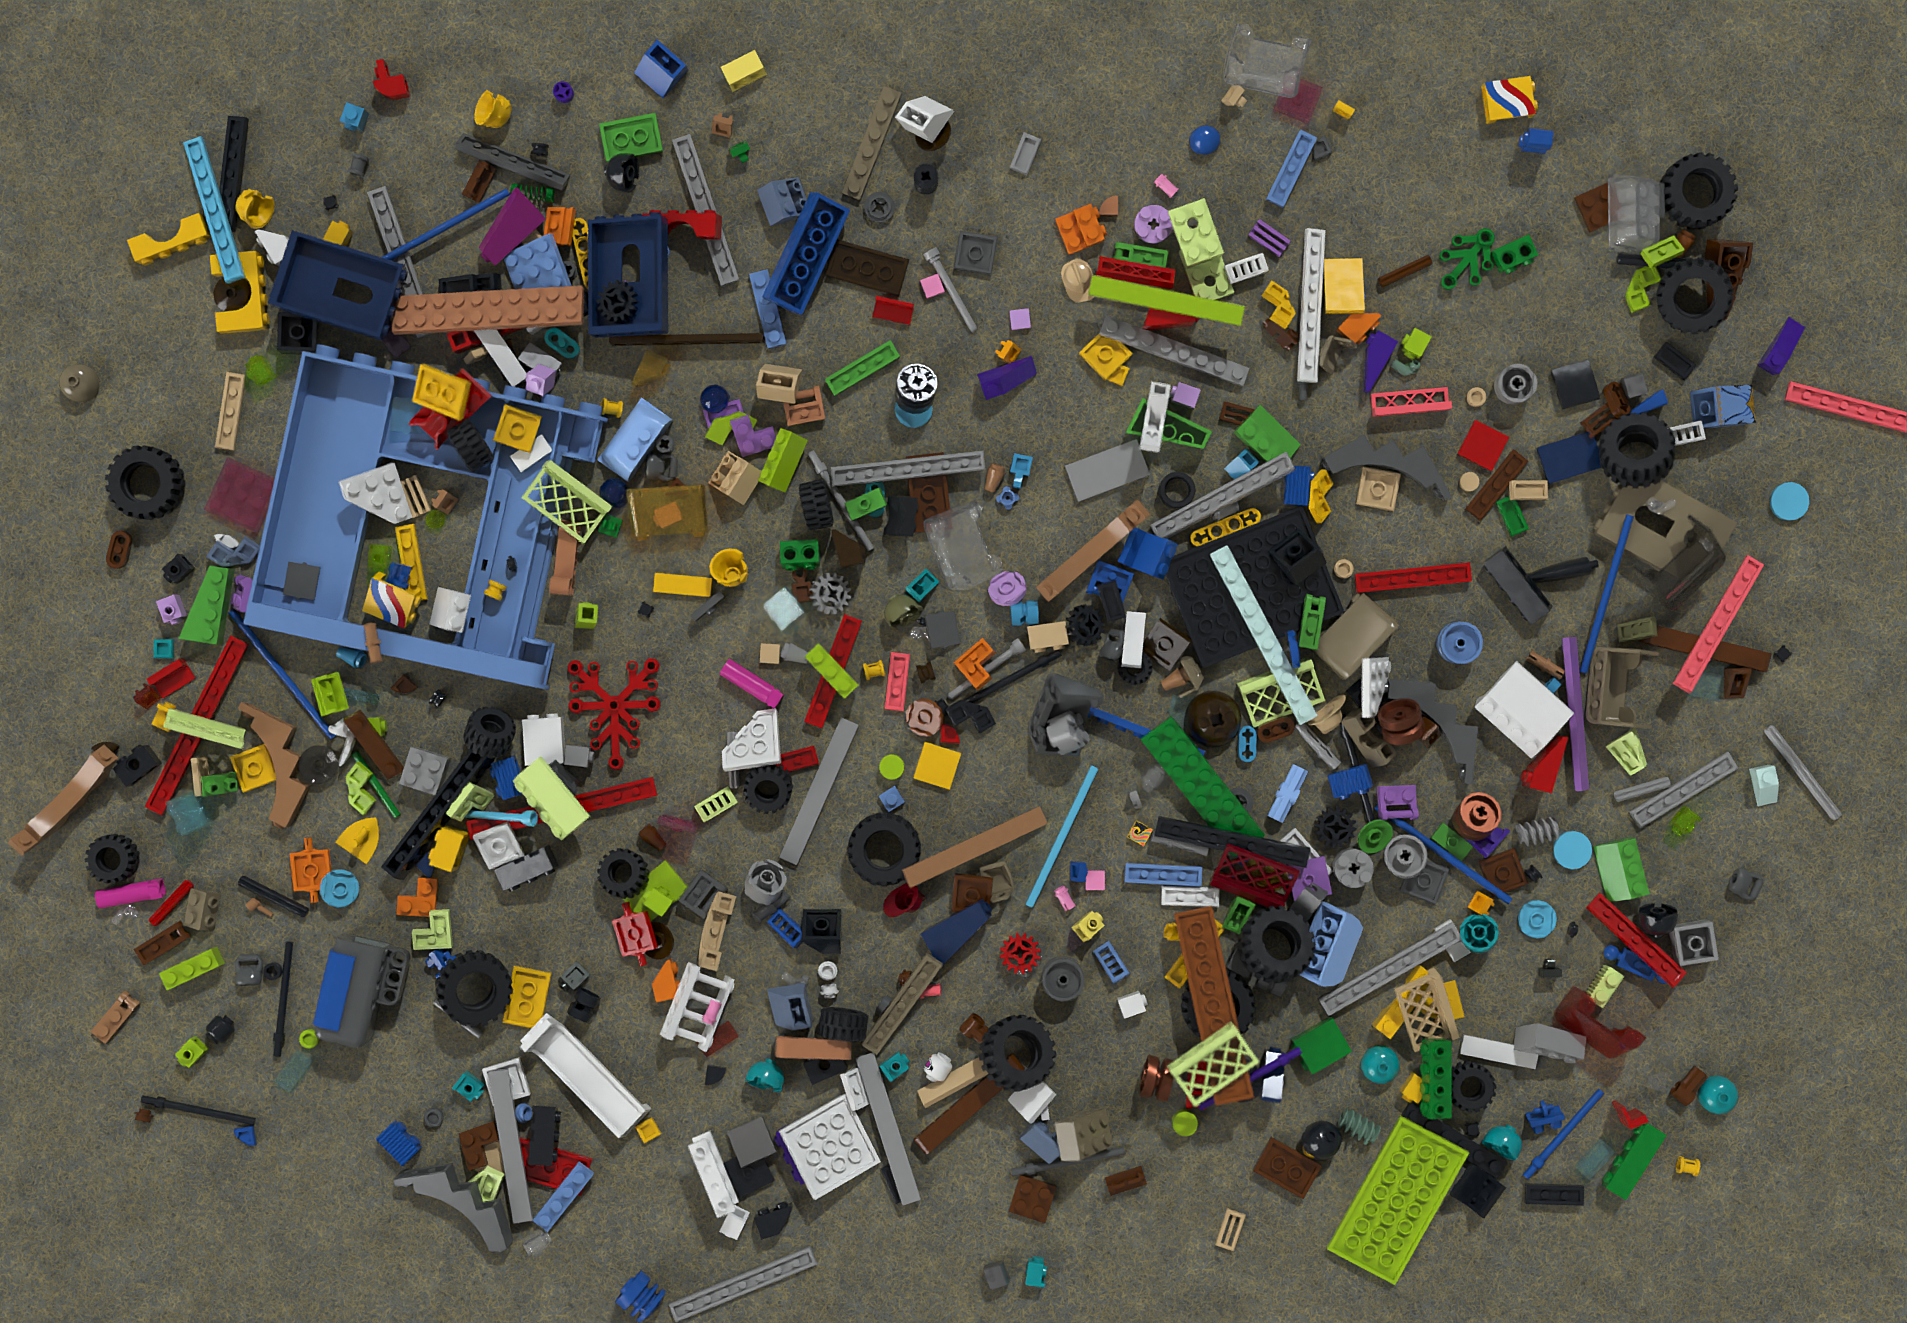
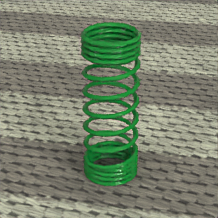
[510,183,555,203]

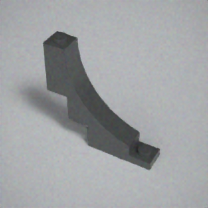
[1321,434,1452,501]
[1383,679,1478,784]
[393,1163,514,1252]

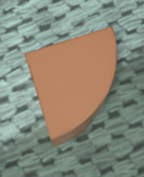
[1099,195,1118,216]

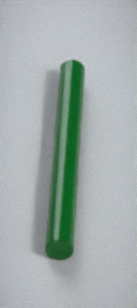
[352,751,401,818]

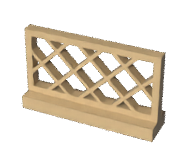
[1394,968,1460,1052]

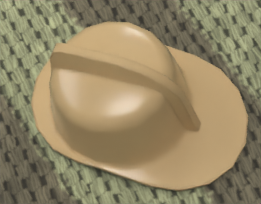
[1061,259,1095,303]
[1307,694,1346,734]

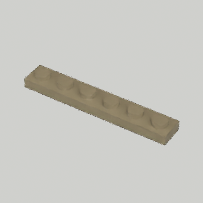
[842,86,902,201]
[861,953,942,1055]

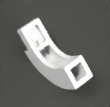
[1140,382,1171,452]

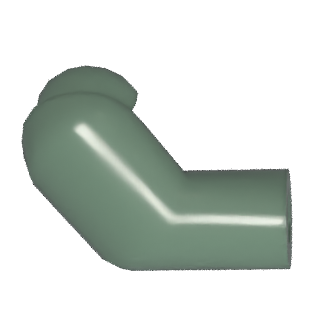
[1390,359,1421,376]

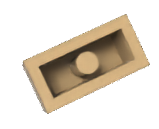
[1027,621,1069,653]

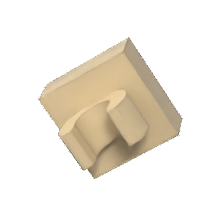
[1221,85,1247,107]

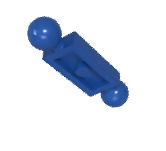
[1603,945,1667,984]

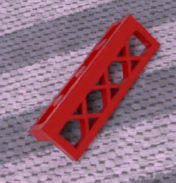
[1096,256,1175,289]

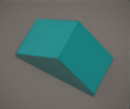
[905,569,940,602]

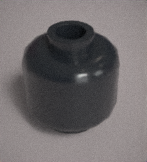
[205,1015,235,1044]

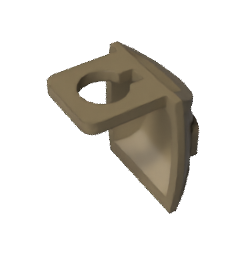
[1319,335,1358,375]
[1179,656,1204,698]
[980,860,1015,903]

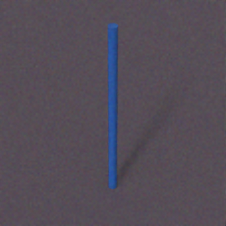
[381,188,510,260]
[1580,514,1634,673]
[228,609,336,740]
[1374,803,1513,904]

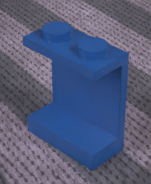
[1118,527,1178,580]

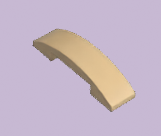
[698,891,736,971]

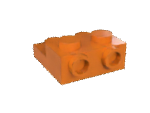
[1055,204,1107,255]

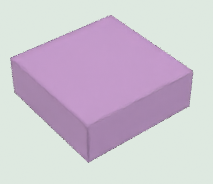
[1009,308,1031,330]

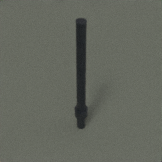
[963,649,1062,703]
[1340,714,1375,823]
[273,941,293,1057]
[140,1095,256,1125]

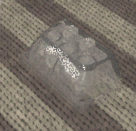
[1608,174,1660,254]

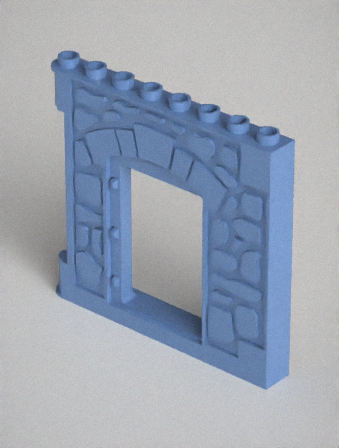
[243,344,608,690]

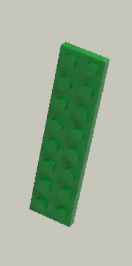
[1141,715,1265,858]

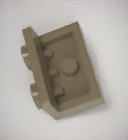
[184,888,221,930]

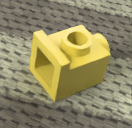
[1071,911,1105,942]

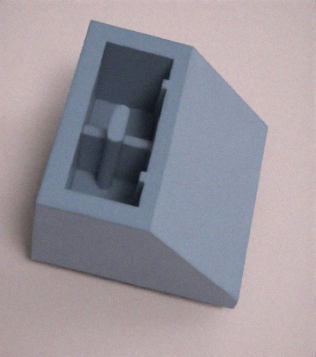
[757,177,807,226]
[767,983,813,1030]
[1020,1119,1060,1164]

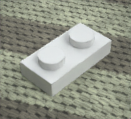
[840,1067,870,1111]

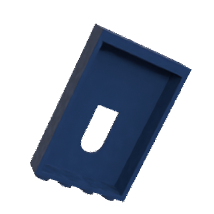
[588,212,668,338]
[268,230,408,341]

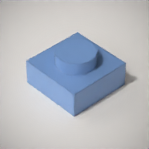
[879,786,905,812]

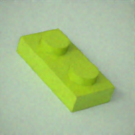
[1640,236,1685,268]

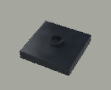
[723,1156,775,1198]

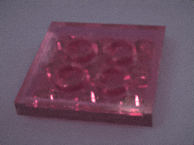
[204,457,275,533]

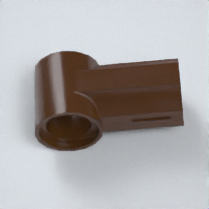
[960,1013,988,1043]
[1670,1066,1708,1106]

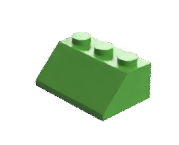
[1233,405,1301,463]
[1593,837,1650,902]

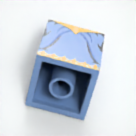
[1690,385,1756,430]

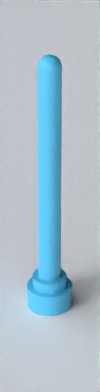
[464,810,538,826]

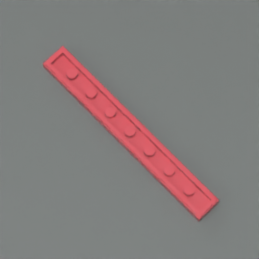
[1784,381,1907,433]
[1672,555,1764,693]

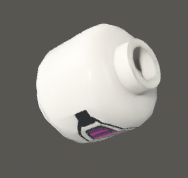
[924,1052,952,1083]

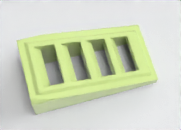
[694,786,738,823]

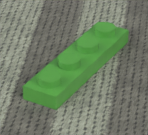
[825,340,900,396]

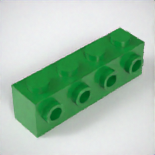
[1420,1038,1452,1119]
[1602,1123,1667,1200]

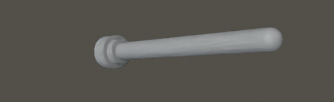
[923,247,977,332]
[947,638,1026,700]

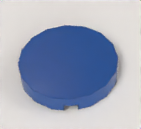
[1287,630,1301,669]

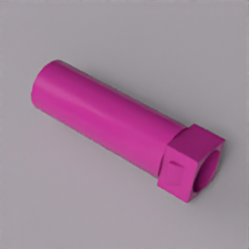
[719,658,784,708]
[95,878,166,909]

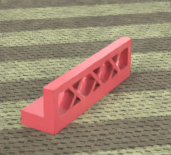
[1371,387,1452,417]

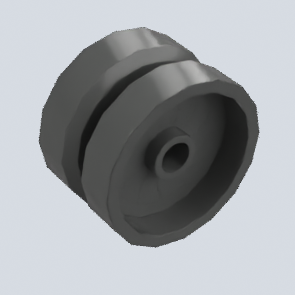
[1042,956,1084,1001]

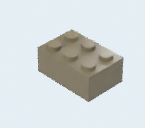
[1055,1108,1113,1161]

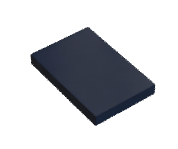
[1537,432,1601,484]

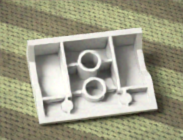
[1474,661,1574,759]

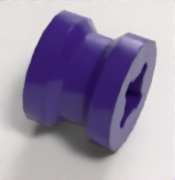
[553,81,574,103]

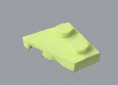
[1606,728,1647,776]
[468,1166,505,1202]

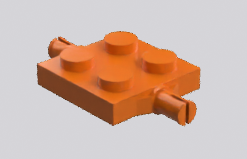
[290,837,332,903]

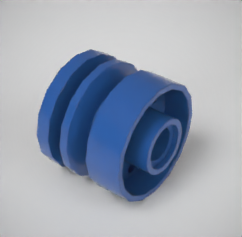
[615,1270,666,1323]

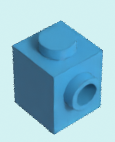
[340,102,369,131]
[1224,448,1259,480]

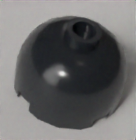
[604,153,639,193]
[1638,903,1678,938]
[1302,1121,1342,1161]

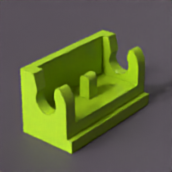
[311,672,349,716]

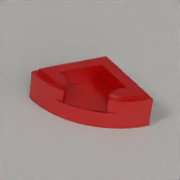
[941,723,960,743]

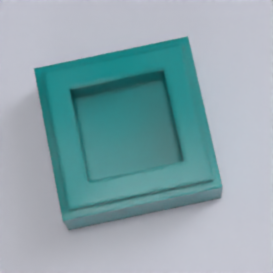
[153,639,174,659]

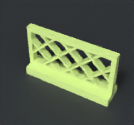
[521,460,612,544]
[1236,657,1325,728]
[163,708,245,748]
[1167,1022,1259,1106]

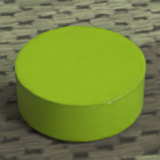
[299,1029,320,1049]

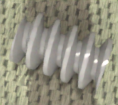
[1516,817,1559,847]

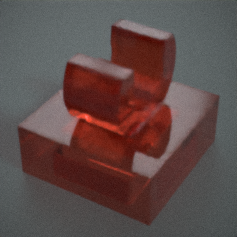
[133,683,162,709]

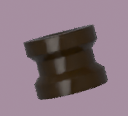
[916,661,936,684]

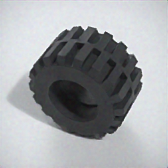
[447,419,494,472]
[799,479,834,531]
[463,707,516,758]
[743,764,793,814]
[85,834,140,884]
[597,848,650,899]
[818,1007,869,1042]
[1452,1061,1497,1112]

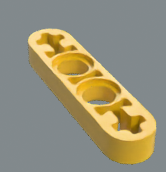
[572,218,588,289]
[1190,508,1261,547]

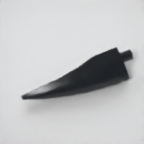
[1528,557,1599,583]

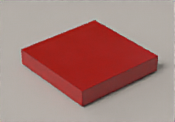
[1457,420,1509,472]

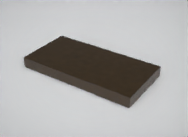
[825,239,909,297]

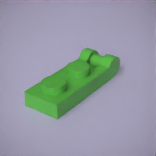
[1113,242,1168,268]
[1297,594,1326,650]

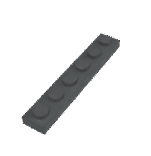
[455,133,570,191]

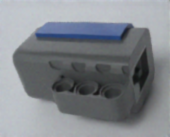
[313,933,410,1048]

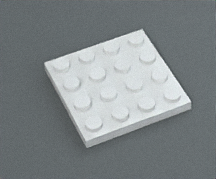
[779,1093,881,1200]

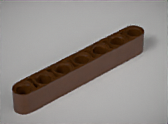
[1638,625,1772,672]
[913,1054,1025,1155]

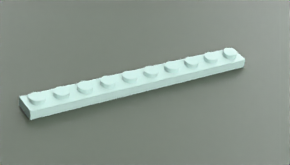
[1209,545,1317,725]

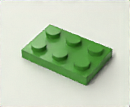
[599,113,664,163]

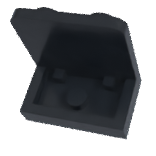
[1450,1164,1506,1218]

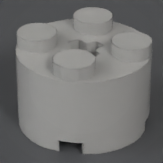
[1494,364,1537,405]
[1047,711,1090,755]
[1332,848,1374,888]
[744,859,787,905]

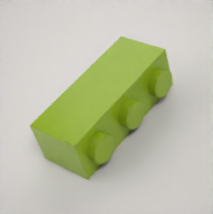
[758,428,808,493]
[804,643,859,699]
[159,947,225,990]

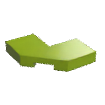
[1625,266,1661,313]
[705,411,757,445]
[346,761,377,816]

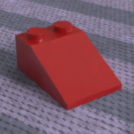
[1520,736,1568,794]

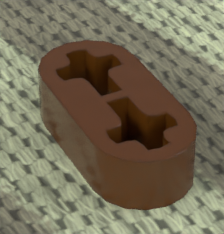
[1603,382,1631,418]

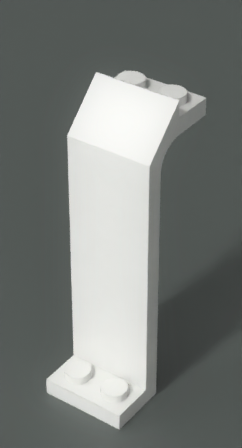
[520,1013,651,1138]

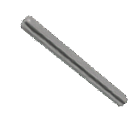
[1764,725,1842,820]

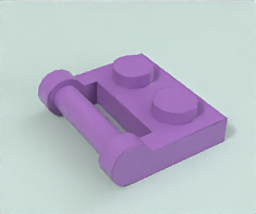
[230,575,253,612]
[1377,785,1419,821]

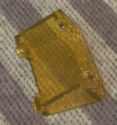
[626,485,709,541]

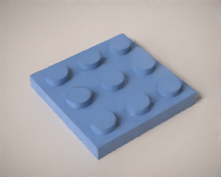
[503,233,572,289]

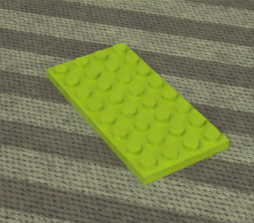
[1327,1115,1469,1285]

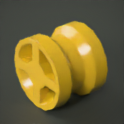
[484,579,507,601]

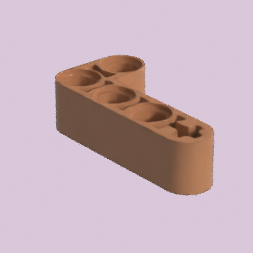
[549,520,581,596]
[775,1036,852,1060]

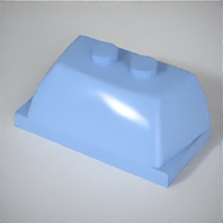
[597,397,673,482]
[1299,901,1363,987]

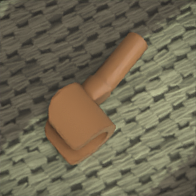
[246,898,273,917]

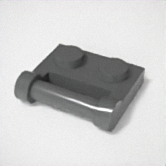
[678,869,729,919]

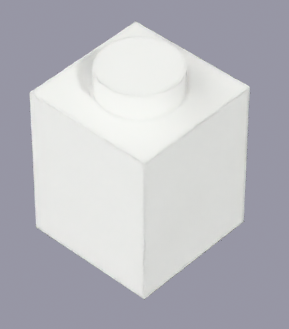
[1117,991,1148,1019]
[720,1205,750,1240]

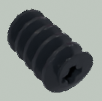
[914,164,938,195]

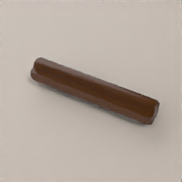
[1378,255,1432,287]

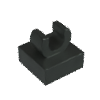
[1539,958,1562,978]

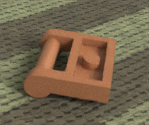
[783,385,826,427]

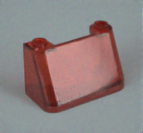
[1554,986,1646,1059]

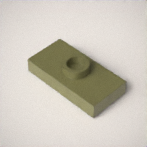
[1617,616,1658,644]

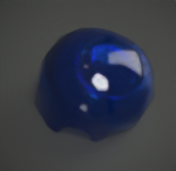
[700,384,731,414]
[599,478,630,508]

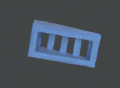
[1093,941,1131,984]

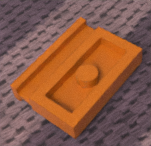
[543,207,576,246]

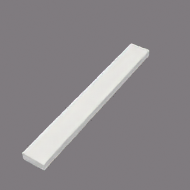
[1297,228,1325,383]

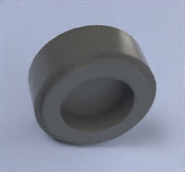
[876,995,892,1014]
[424,1107,444,1127]

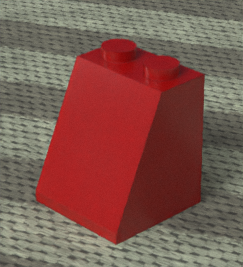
[1142,308,1200,331]

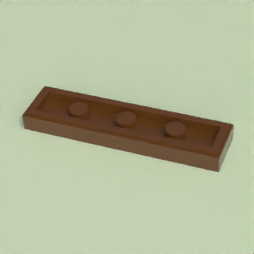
[1465,449,1528,521]

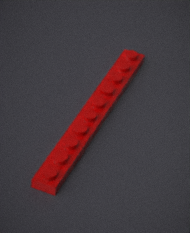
[145,635,249,815]
[466,777,658,840]

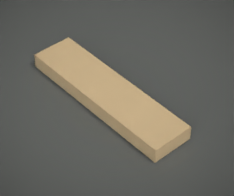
[215,372,247,451]
[917,1057,988,1108]

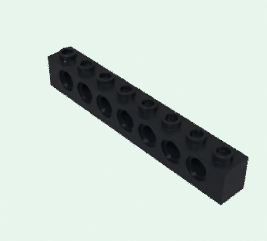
[381,749,496,880]

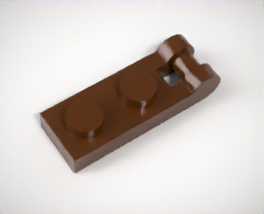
[133,921,191,966]

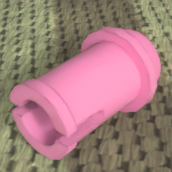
[1154,174,1178,198]
[1054,885,1076,911]
[702,999,722,1025]

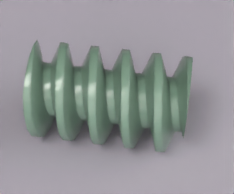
[1337,1107,1381,1145]

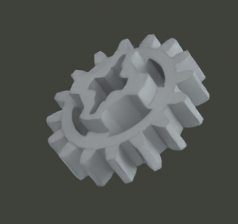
[809,573,851,614]

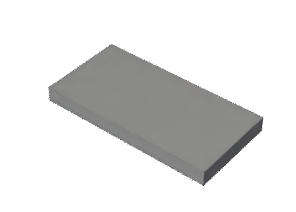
[1065,439,1150,502]

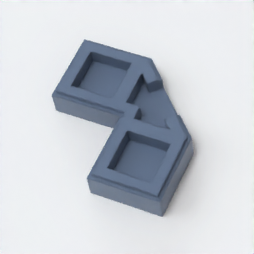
[206,536,260,567]

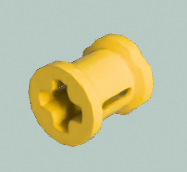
[600,398,623,418]
[863,660,885,680]
[1676,1156,1700,1177]

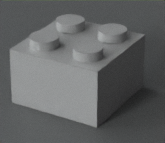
[399,746,451,795]
[1669,919,1719,966]

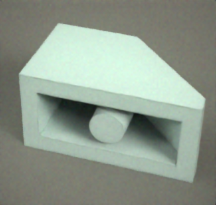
[1749,765,1779,806]

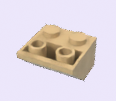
[756,364,803,404]
[708,451,761,505]

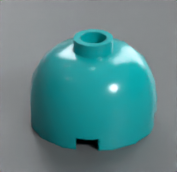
[1460,914,1499,954]
[1361,1045,1400,1084]
[745,1059,785,1092]
[1698,1075,1739,1115]
[1482,1124,1522,1161]

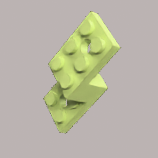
[1168,198,1234,300]

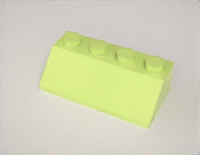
[513,756,590,841]

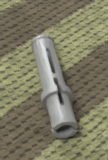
[1295,723,1341,770]
[1151,830,1209,856]

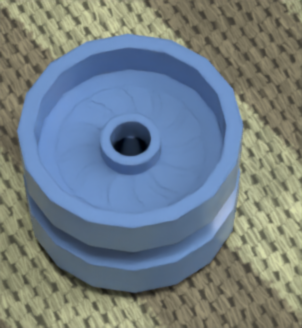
[1436,622,1483,664]

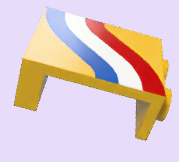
[1481,76,1538,124]
[362,572,422,629]

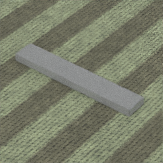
[1629,752,1738,828]

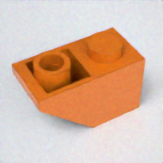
[1336,313,1381,344]
[652,958,680,1002]

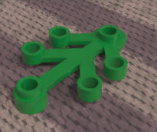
[1439,228,1495,290]

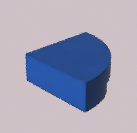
[233,1125,257,1146]

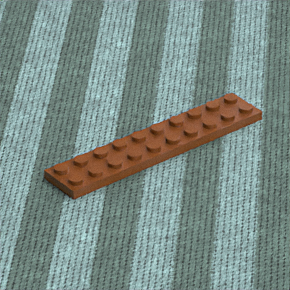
[1174,906,1254,1105]

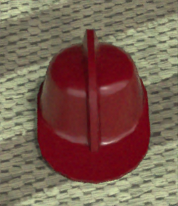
[883,883,926,918]

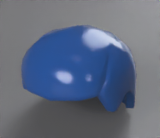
[1189,125,1221,155]

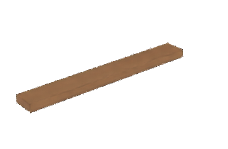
[902,806,1048,888]

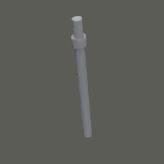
[808,450,874,552]

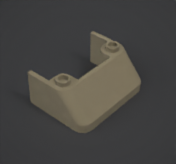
[1586,647,1659,729]

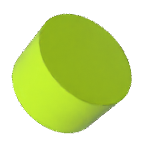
[879,754,904,780]
[1172,1109,1198,1136]

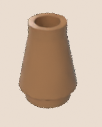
[984,463,1006,493]
[1161,667,1190,691]

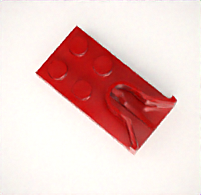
[408,368,491,450]

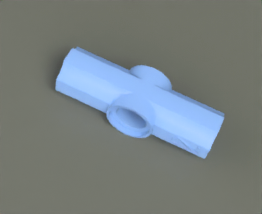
[1267,764,1308,823]

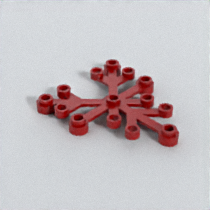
[567,658,661,770]

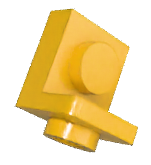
[152,702,176,732]

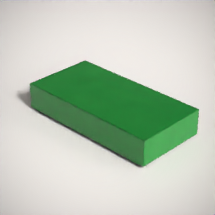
[1495,496,1529,537]

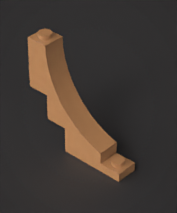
[1036,500,1150,602]
[238,702,310,829]
[8,745,118,856]

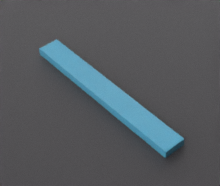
[183,136,245,284]
[1025,765,1098,907]

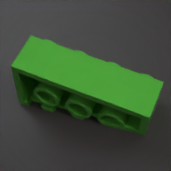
[1126,398,1212,449]
[178,566,235,645]

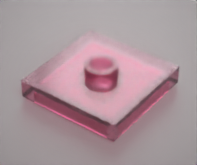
[1273,73,1323,124]
[657,814,700,833]

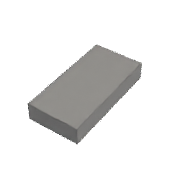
[1009,132,1041,176]

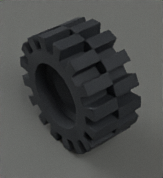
[1117,652,1153,685]

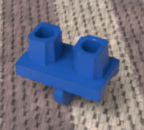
[385,562,412,590]
[425,949,456,979]
[1525,1100,1565,1134]

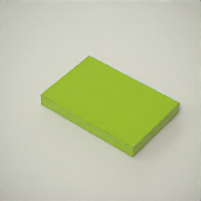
[623,860,687,921]

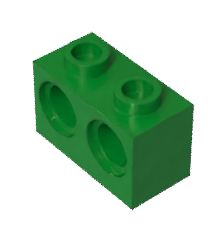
[1491,234,1538,274]
[780,539,820,571]

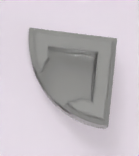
[1128,790,1142,809]

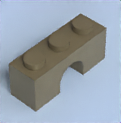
[1341,708,1397,768]

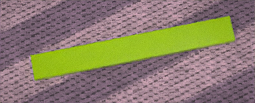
[1088,275,1245,326]

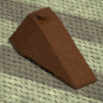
[1705,239,1753,320]

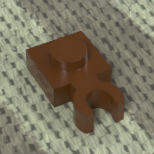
[791,569,814,604]

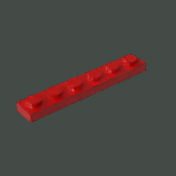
[1354,562,1472,593]
[804,614,862,728]
[1586,893,1687,988]

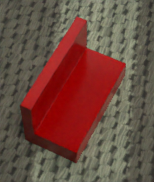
[873,296,914,325]
[146,659,196,698]
[1612,1100,1649,1129]

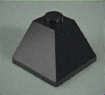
[802,909,841,954]

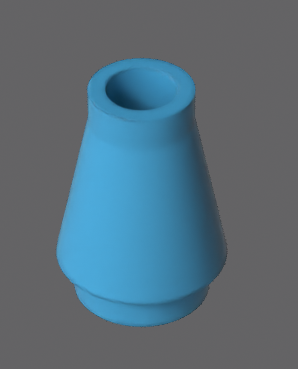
[336,646,367,668]

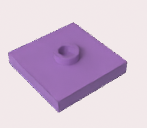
[1286,856,1332,902]

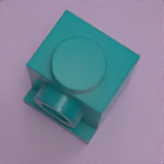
[879,1051,910,1082]
[452,1071,485,1102]
[1025,1256,1047,1288]

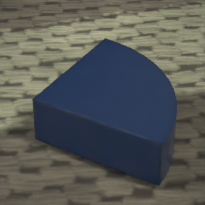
[415,851,435,878]

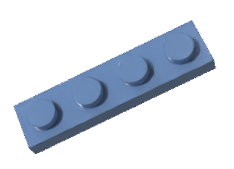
[1266,130,1317,208]
[749,269,786,349]
[1124,863,1202,886]
[532,1161,594,1232]

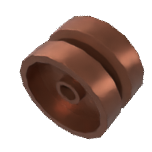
[1378,698,1425,745]
[1452,792,1502,841]
[1139,1054,1175,1102]

